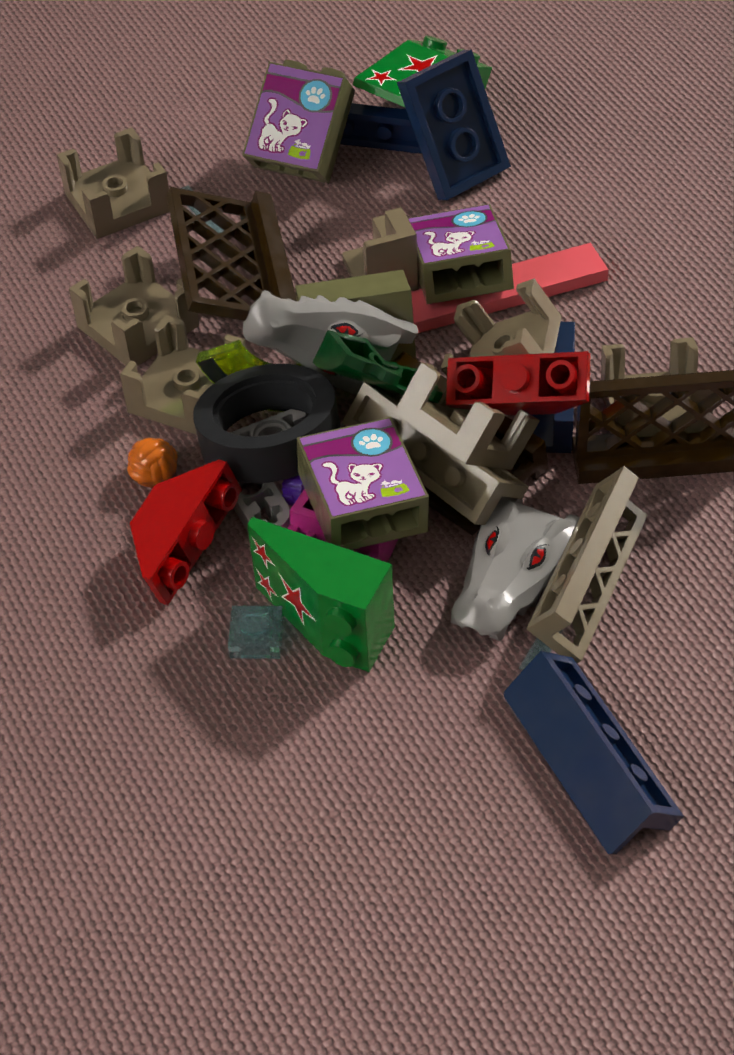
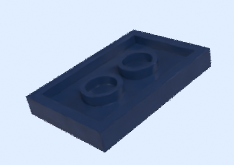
[397,49,511,201]

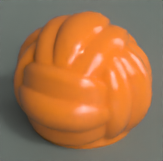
[127,437,178,488]

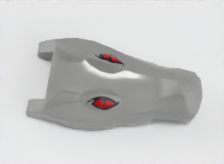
[242,290,418,394]
[451,497,580,641]

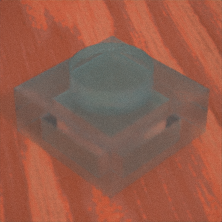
[228,606,284,659]

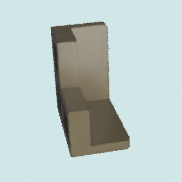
[342,207,418,291]

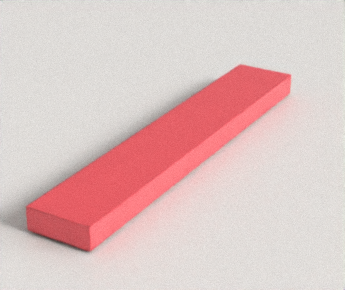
[411,242,609,334]

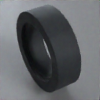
[193,364,341,483]

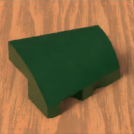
[312,330,443,403]

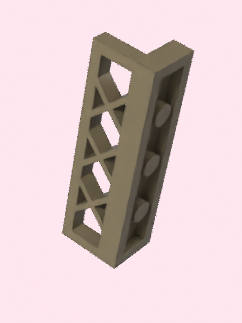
[342,382,529,525]
[526,466,648,663]

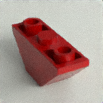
[446,351,591,415]
[129,459,242,606]

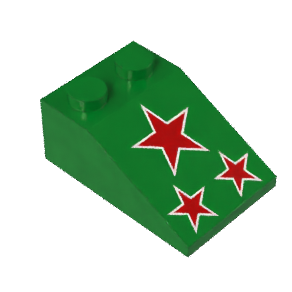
[353,36,492,107]
[247,517,395,672]

